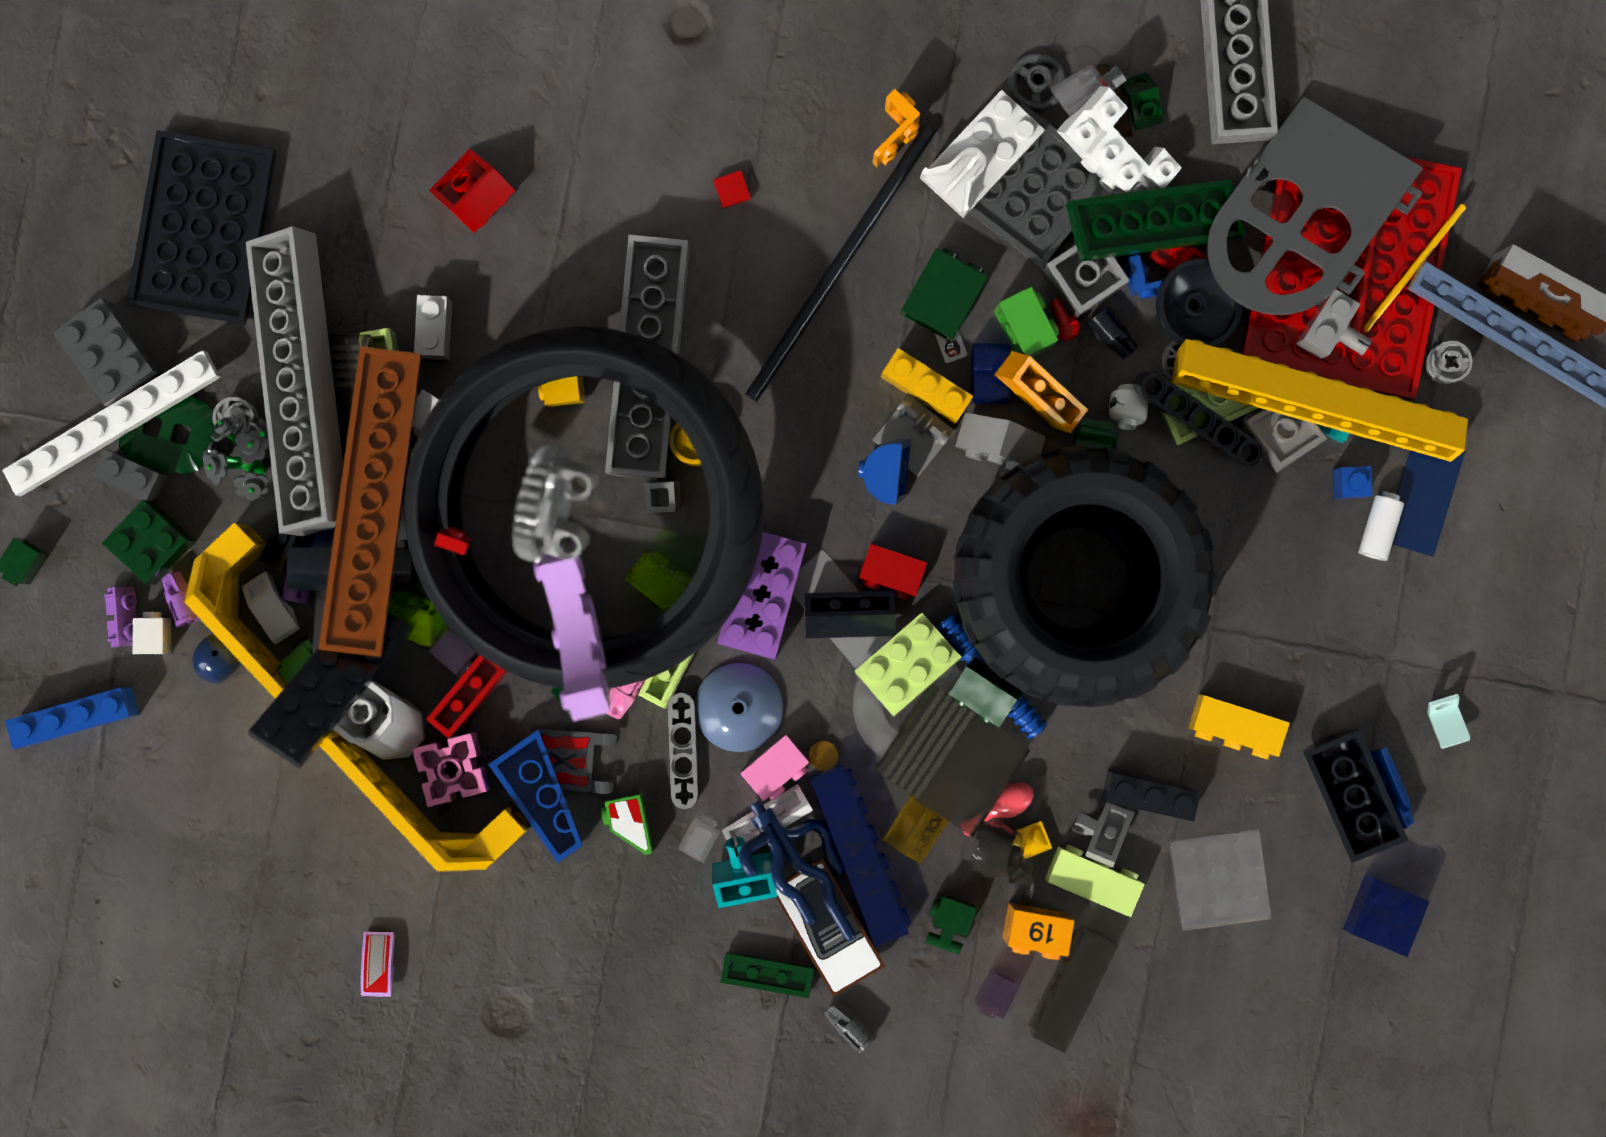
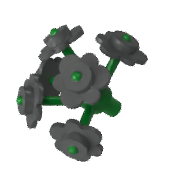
[203,417,269,501]

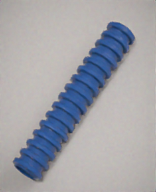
[936,613,1048,740]

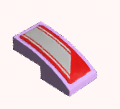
[361,932,395,997]

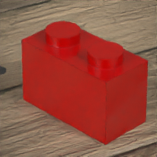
[859,544,927,601]

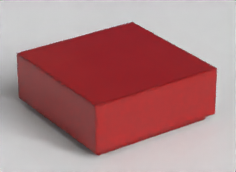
[713,170,751,209]

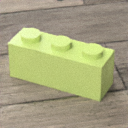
[1044,844,1145,917]

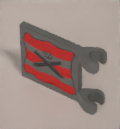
[536,728,617,794]

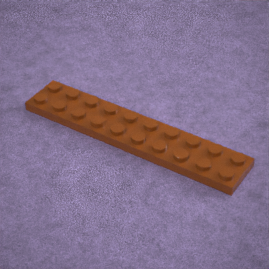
[319,346,422,657]

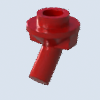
[1050,298,1081,341]

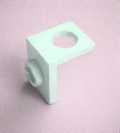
[1427,694,1470,749]

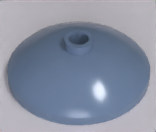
[695,663,783,752]

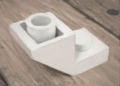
[242,571,300,645]

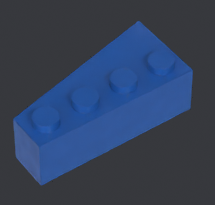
[488,730,583,863]

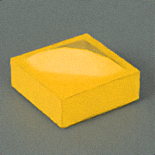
[1013,820,1052,859]

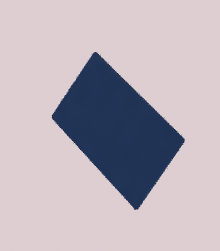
[1393,450,1465,556]

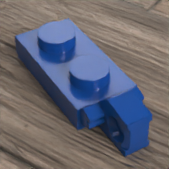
[1370,747,1414,829]

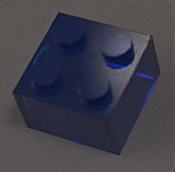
[1343,875,1430,957]

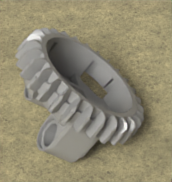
[512,445,599,562]

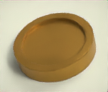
[809,741,838,771]

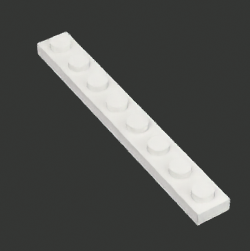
[2,350,221,496]

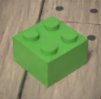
[994,287,1059,358]

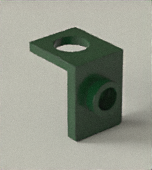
[1121,72,1163,130]

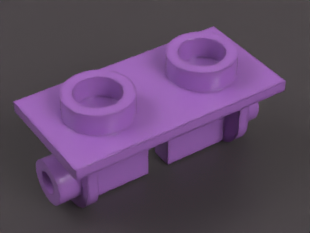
[104,587,137,648]

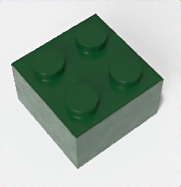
[101,499,196,585]

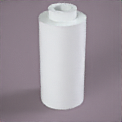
[1358,492,1404,561]

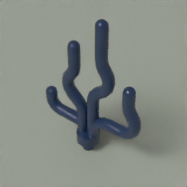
[739,800,856,942]

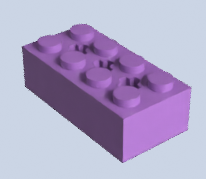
[717,532,806,659]

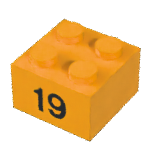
[1003,902,1075,960]

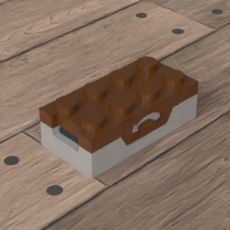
[1478,244,1606,342]

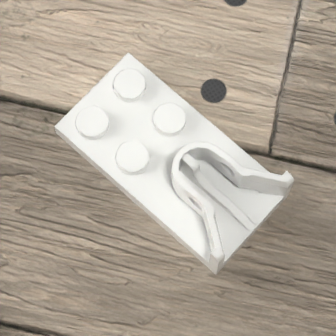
[920,90,1045,219]

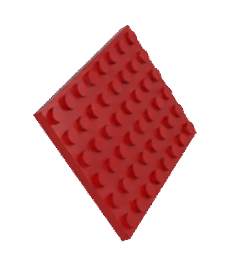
[1241,156,1462,400]

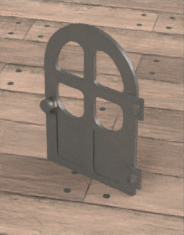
[1207,96,1423,315]

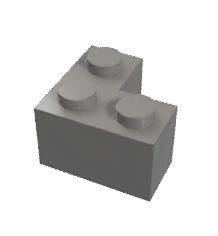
[955,413,1046,470]

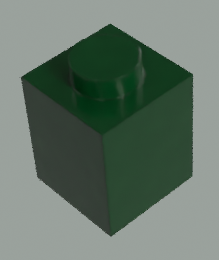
[0,538,49,586]

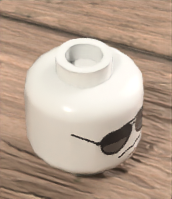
[1109,384,1148,430]

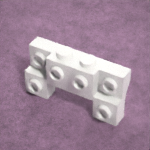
[1057,86,1182,194]

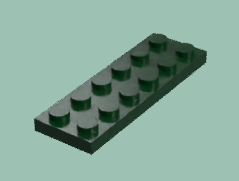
[1066,179,1245,261]

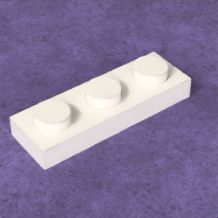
[722,784,813,847]

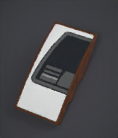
[776,857,885,997]

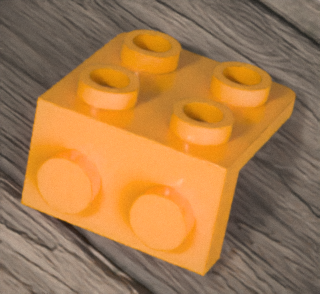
[873,89,920,167]

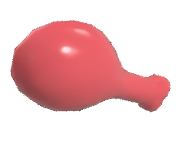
[960,782,1034,836]

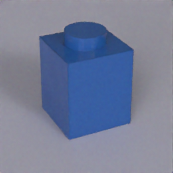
[1332,466,1373,499]

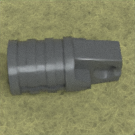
[824,1000,877,1054]

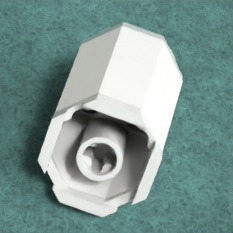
[333,681,426,760]

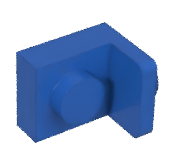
[1123,255,1162,299]

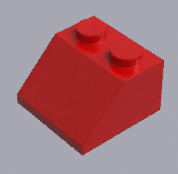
[429,148,515,233]

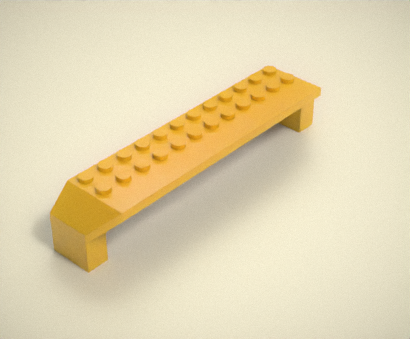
[184,522,532,872]

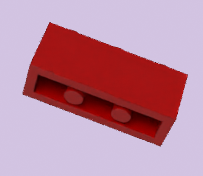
[426,655,508,739]

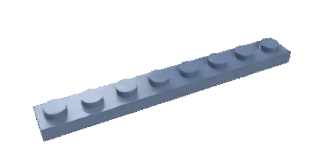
[1407,262,1606,409]

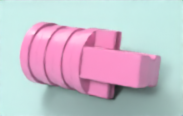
[607,680,645,719]

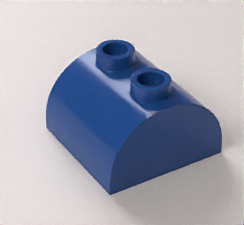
[858,439,911,505]

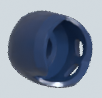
[192,633,241,684]

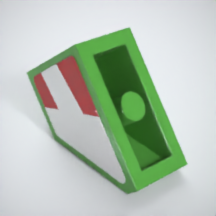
[601,793,654,855]

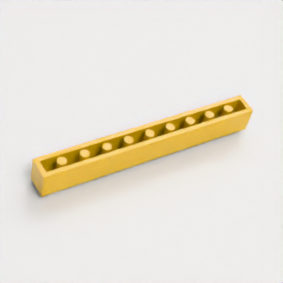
[1171,339,1468,462]

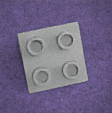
[872,394,955,477]

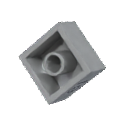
[1043,245,1130,318]

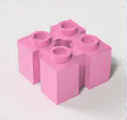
[412,732,491,807]

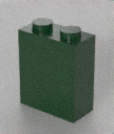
[900,248,988,343]

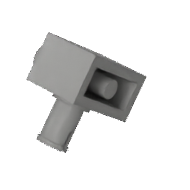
[1296,289,1372,360]

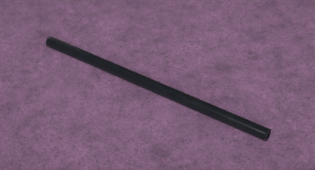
[745,124,936,402]

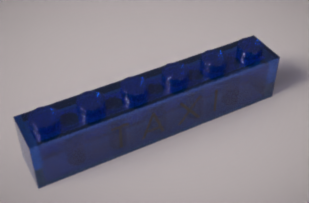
[810,764,911,947]

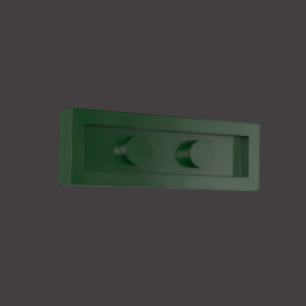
[720,952,814,998]

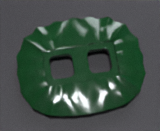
[118,396,215,474]

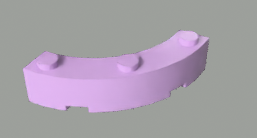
[534,541,610,721]

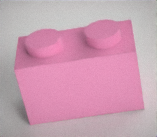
[740,734,809,801]

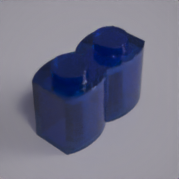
[971,343,1014,405]

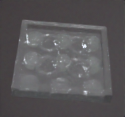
[1169,829,1271,931]

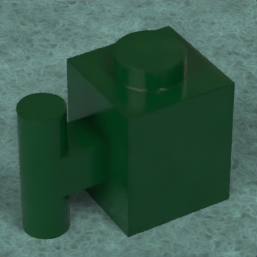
[1072,418,1119,449]
[925,893,977,955]

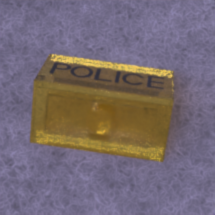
[883,790,954,864]

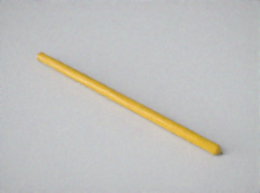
[1362,203,1466,332]

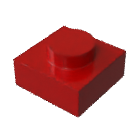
[434,527,472,555]

